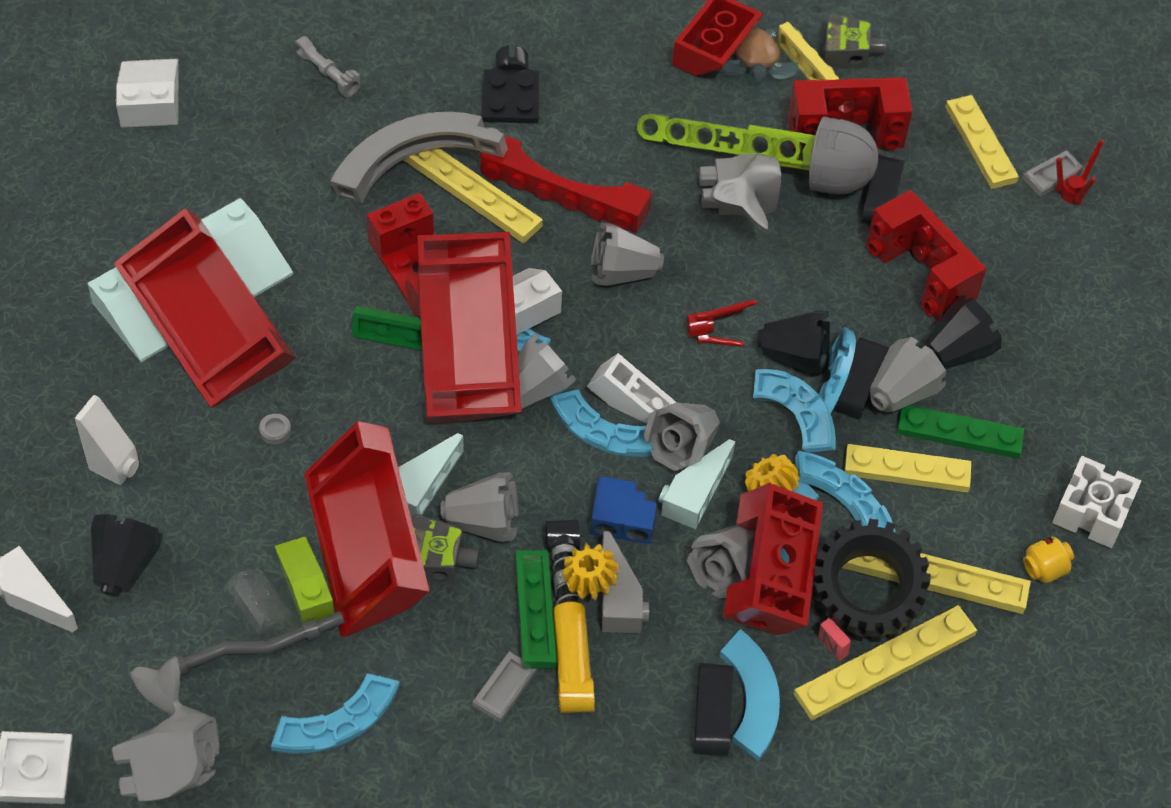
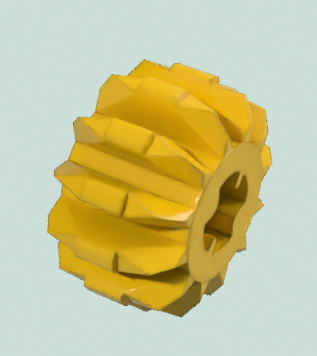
[745,453,800,492]
[562,543,619,600]

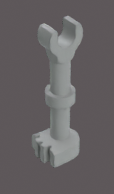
[295,36,361,98]

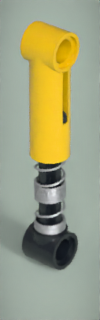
[545,519,595,714]

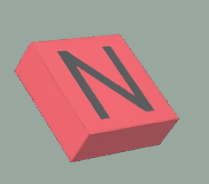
[818,618,851,661]

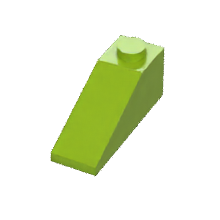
[275,536,334,626]

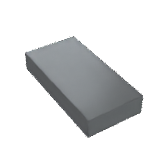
[1022,150,1085,197]
[473,651,537,723]

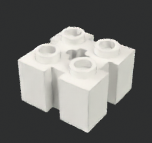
[1052,456,1141,548]

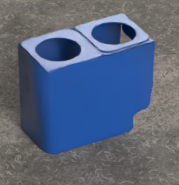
[591,477,657,544]

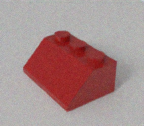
[672,0,763,76]

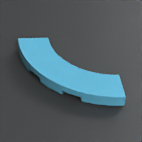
[819,327,856,414]
[753,369,836,453]
[549,389,654,457]
[795,451,895,532]
[719,629,780,762]
[271,673,400,754]

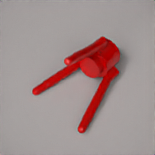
[1055,139,1104,205]
[687,300,757,347]

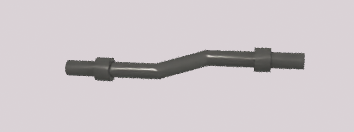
[154,611,345,676]

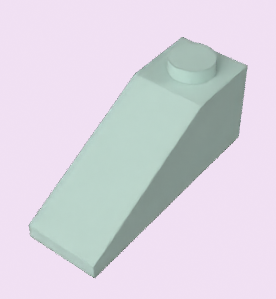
[398,433,464,520]
[659,439,735,529]

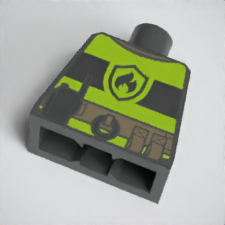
[823,13,886,69]
[412,514,480,583]

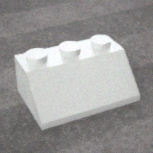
[513,268,562,334]

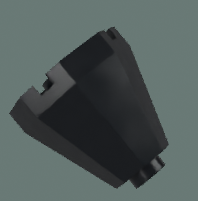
[925,296,1002,368]
[757,310,830,374]
[91,514,163,597]

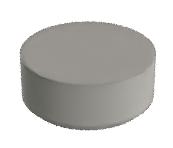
[259,414,291,445]

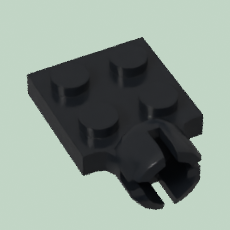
[482,45,540,124]

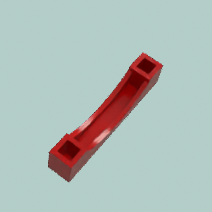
[481,135,652,233]

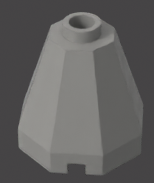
[591,222,664,286]
[518,334,576,410]
[870,337,946,412]
[644,402,720,471]
[440,472,519,542]
[687,525,756,599]

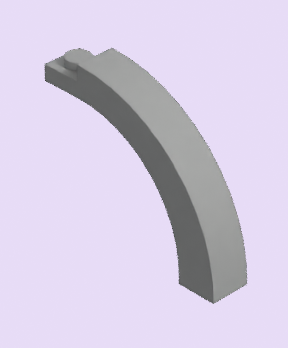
[330,112,508,203]

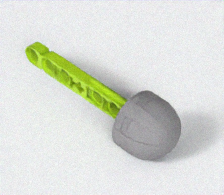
[637,114,878,194]

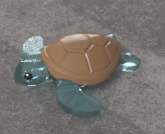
[719,28,798,84]

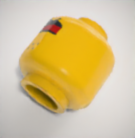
[1023,536,1074,584]

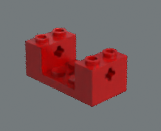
[787,77,913,151]
[866,190,987,323]
[367,193,434,318]
[723,483,823,635]

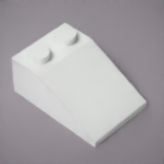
[116,59,178,127]

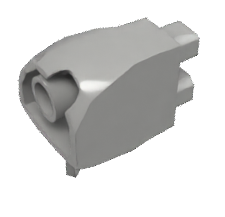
[699,153,781,232]
[112,656,219,801]

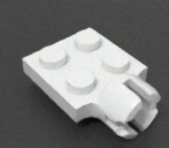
[0,731,73,804]

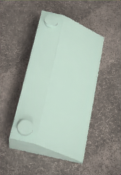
[87,198,293,362]

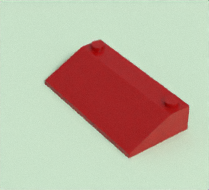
[114,208,296,408]
[417,232,522,425]
[304,421,430,637]

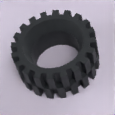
[812,519,931,642]

